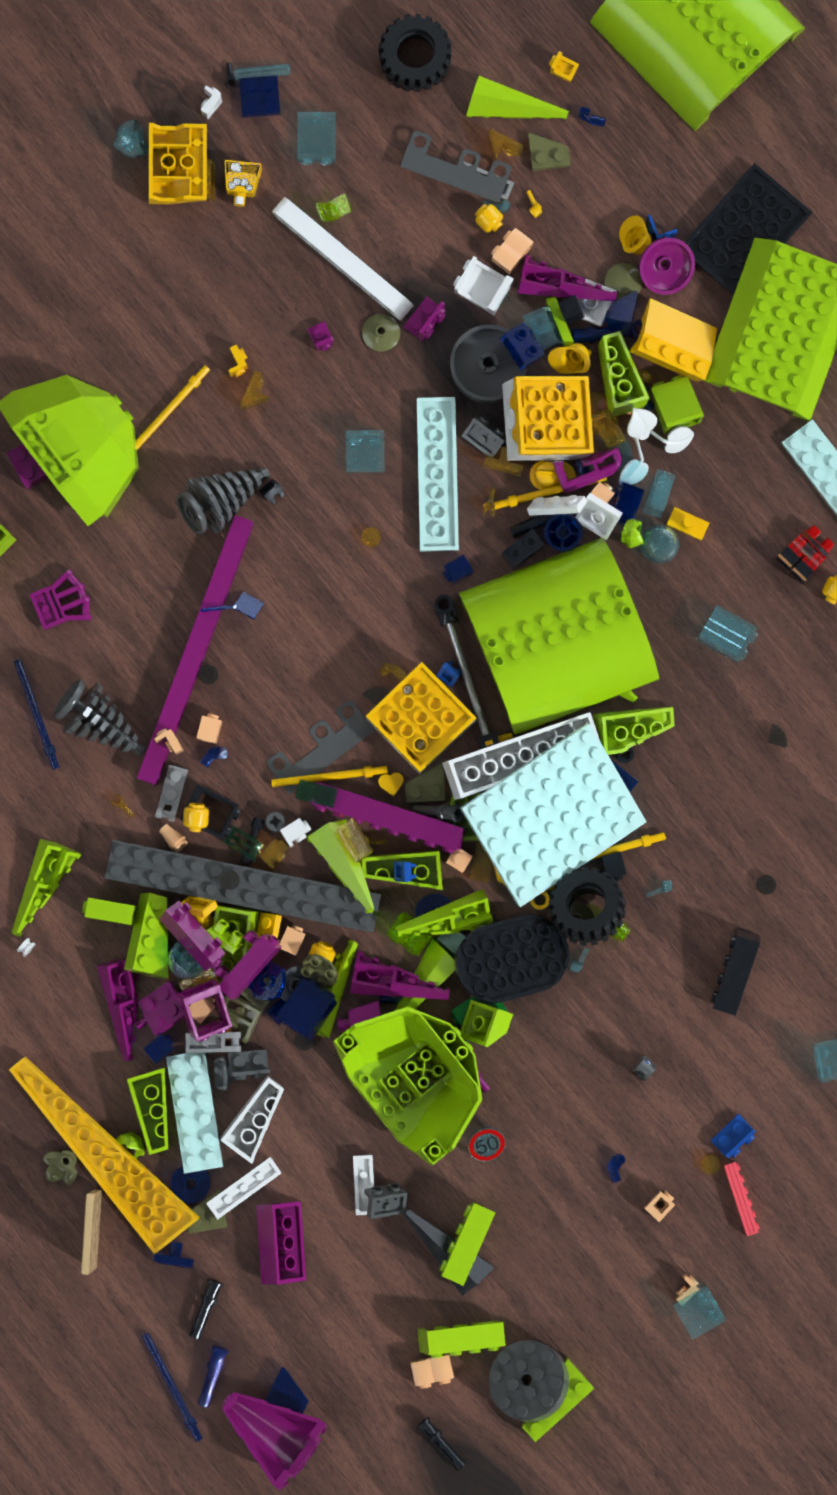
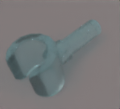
[483,199,511,213]
[646,881,673,897]
[570,948,590,973]

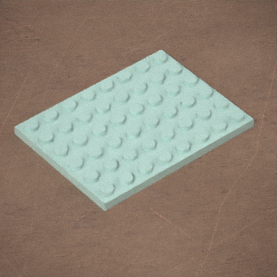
[460,723,646,907]

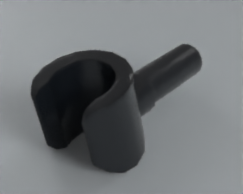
[226,63,238,89]

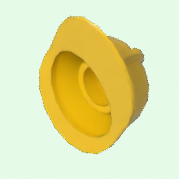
[619,215,652,255]
[548,343,592,374]
[529,460,576,490]

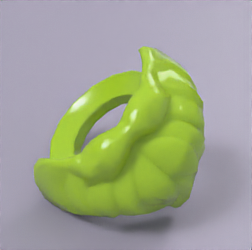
[621,519,644,548]
[115,1132,145,1159]

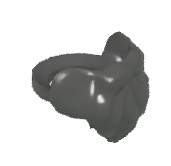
[214,1057,234,1090]

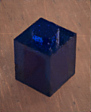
[442,555,473,585]
[144,1034,175,1064]

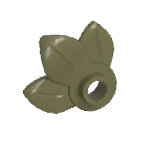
[43,1150,77,1186]

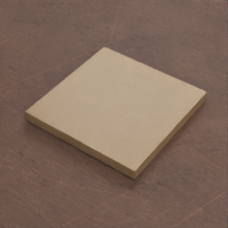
[81,1189,102,1275]

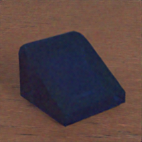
[267,999,294,1026]

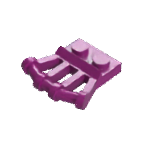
[29,569,92,630]

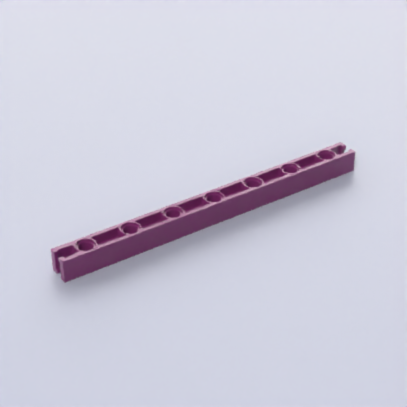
[137,515,254,786]

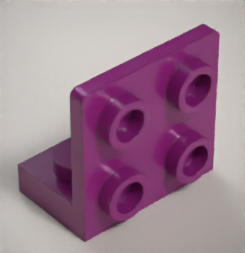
[403,296,446,341]

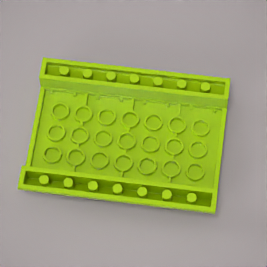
[703,238,837,422]

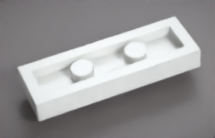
[527,495,587,516]
[353,1155,374,1215]

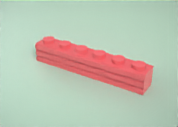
[723,1161,760,1236]

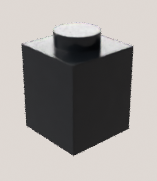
[558,295,585,325]
[601,852,627,881]

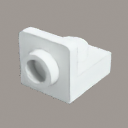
[201,85,222,119]

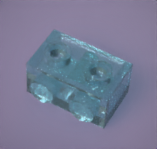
[523,307,563,352]

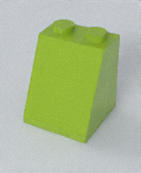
[650,375,704,435]

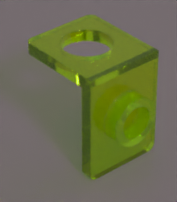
[315,194,352,222]

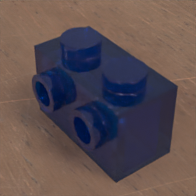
[500,322,545,371]

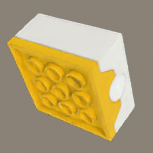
[502,376,594,461]
[366,662,476,775]

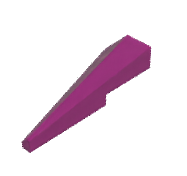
[518,254,617,302]
[350,951,450,1000]
[97,958,139,1061]

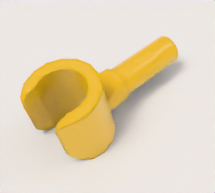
[526,190,542,218]

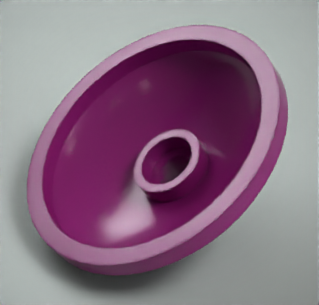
[639,237,695,295]

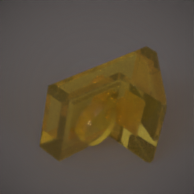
[488,129,524,161]
[240,370,269,410]

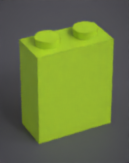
[82,898,137,926]

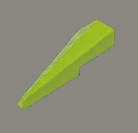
[466,76,569,119]
[307,819,374,913]
[11,839,82,937]
[395,889,493,937]
[395,939,455,1011]
[288,940,358,1038]

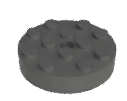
[450,325,527,404]
[489,1340,569,1422]

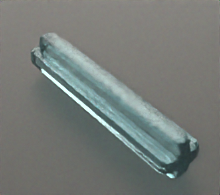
[234,63,290,80]

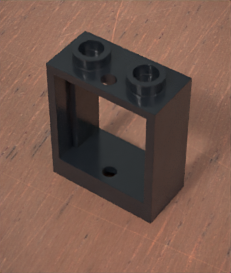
[180,785,241,840]

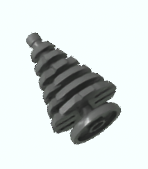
[176,467,270,535]
[53,679,146,756]

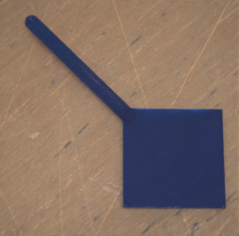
[200,591,265,620]

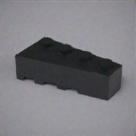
[710,928,760,1016]

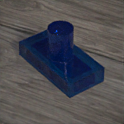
[154,1242,195,1269]

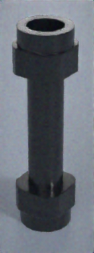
[240,817,265,865]

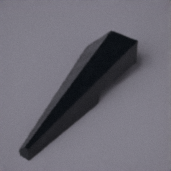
[403,1208,494,1296]

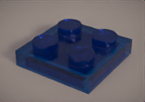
[239,76,281,118]

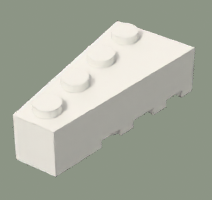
[220,1075,284,1164]

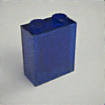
[276,978,337,1042]

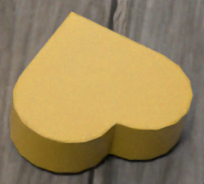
[378,773,404,797]

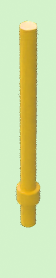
[136,365,210,450]
[493,477,607,510]
[271,766,388,787]
[591,832,666,860]

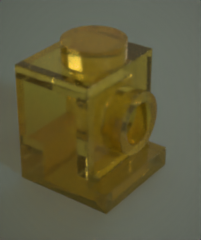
[259,839,289,870]

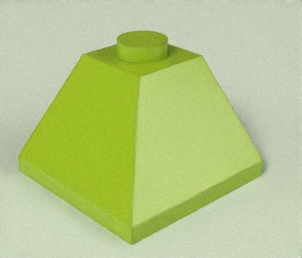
[460,1000,513,1047]

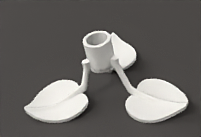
[619,408,694,486]

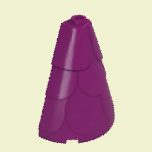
[222,1392,327,1490]

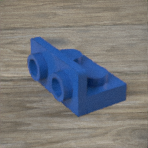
[710,1114,756,1159]

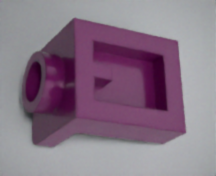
[307,321,334,351]

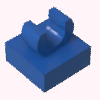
[436,661,461,688]
[394,861,417,882]

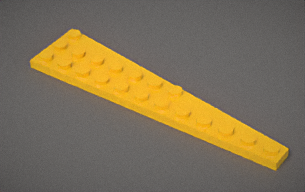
[9,1057,200,1254]

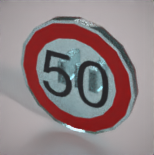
[467,1127,506,1162]

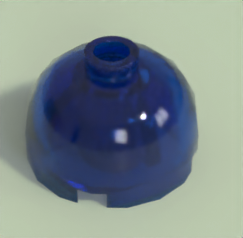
[544,514,583,552]

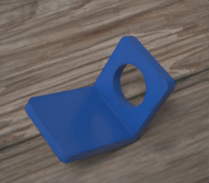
[646,214,678,240]

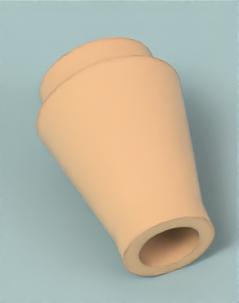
[159,824,188,853]

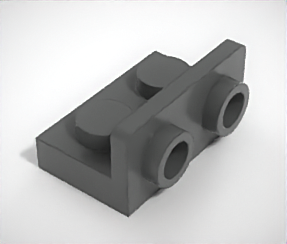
[462,414,506,459]
[227,1050,270,1080]
[364,1183,407,1219]

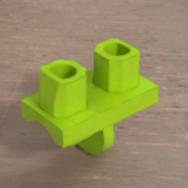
[206,919,244,954]

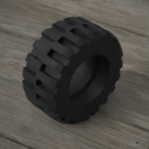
[379,14,452,92]
[549,867,626,946]

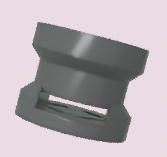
[266,812,286,832]

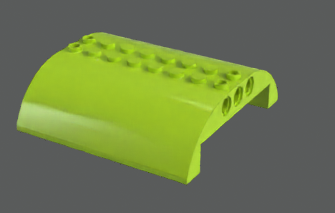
[590,0,805,131]
[458,537,659,736]

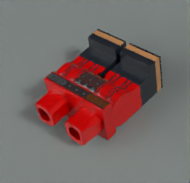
[776,525,834,584]

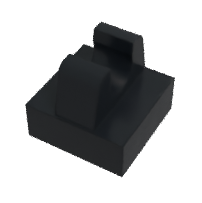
[259,478,285,504]

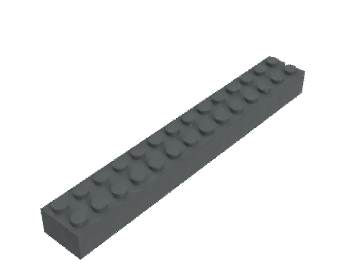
[105,840,381,933]

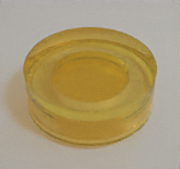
[361,527,381,547]
[700,1154,720,1175]

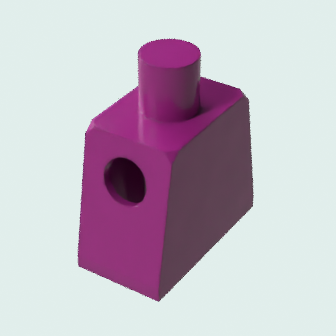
[338,1001,381,1031]

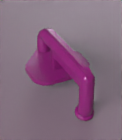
[552,447,622,492]

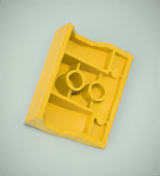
[149,123,207,204]
[630,298,717,382]

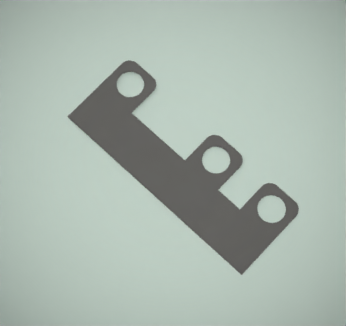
[400,131,511,203]
[267,700,375,795]

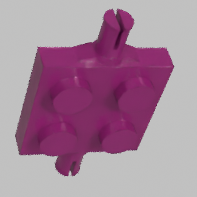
[135,981,189,1036]

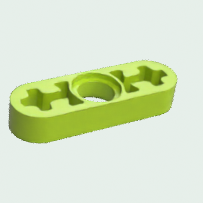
[545,296,574,347]

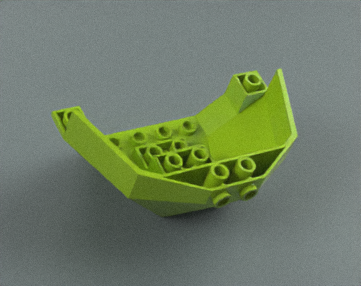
[0,375,139,526]
[333,1007,482,1166]

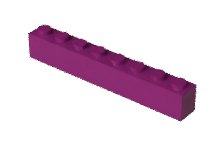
[310,782,467,854]

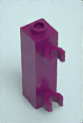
[159,901,225,972]
[214,930,282,1000]

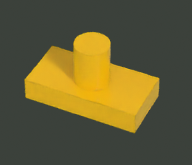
[666,507,709,541]
[181,896,218,925]

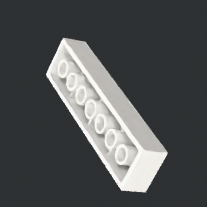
[442,712,600,800]

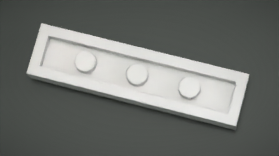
[206,1157,281,1220]

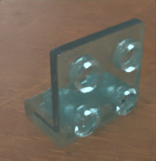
[345,430,385,473]
[812,1039,837,1083]
[673,1284,726,1339]

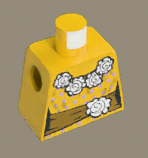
[225,160,262,207]

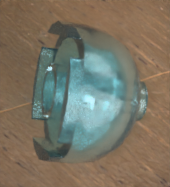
[114,119,149,159]
[641,525,679,564]
[168,942,204,980]

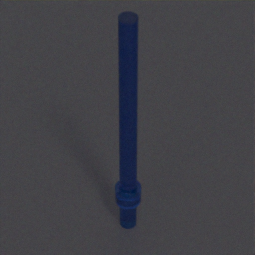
[14,659,60,770]
[142,1332,203,1442]

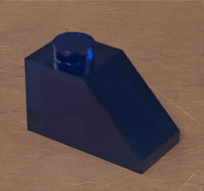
[605,291,638,334]

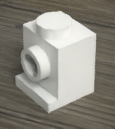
[280,818,312,847]

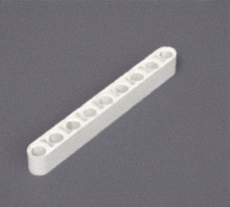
[272,197,413,321]

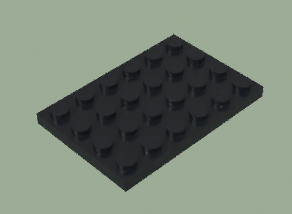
[684,163,812,296]

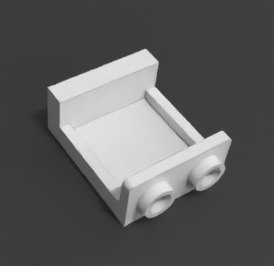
[453,256,514,315]

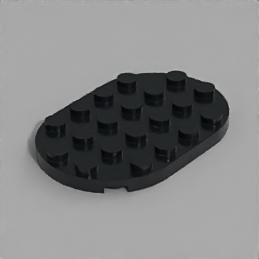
[455,915,569,1004]

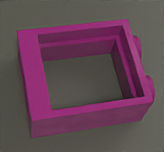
[177,979,232,1041]

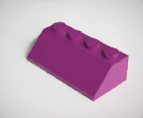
[256,1201,306,1285]

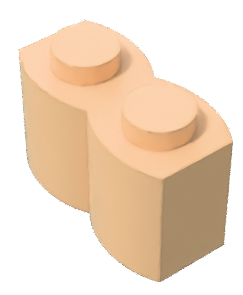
[491,228,533,275]
[410,1353,454,1389]

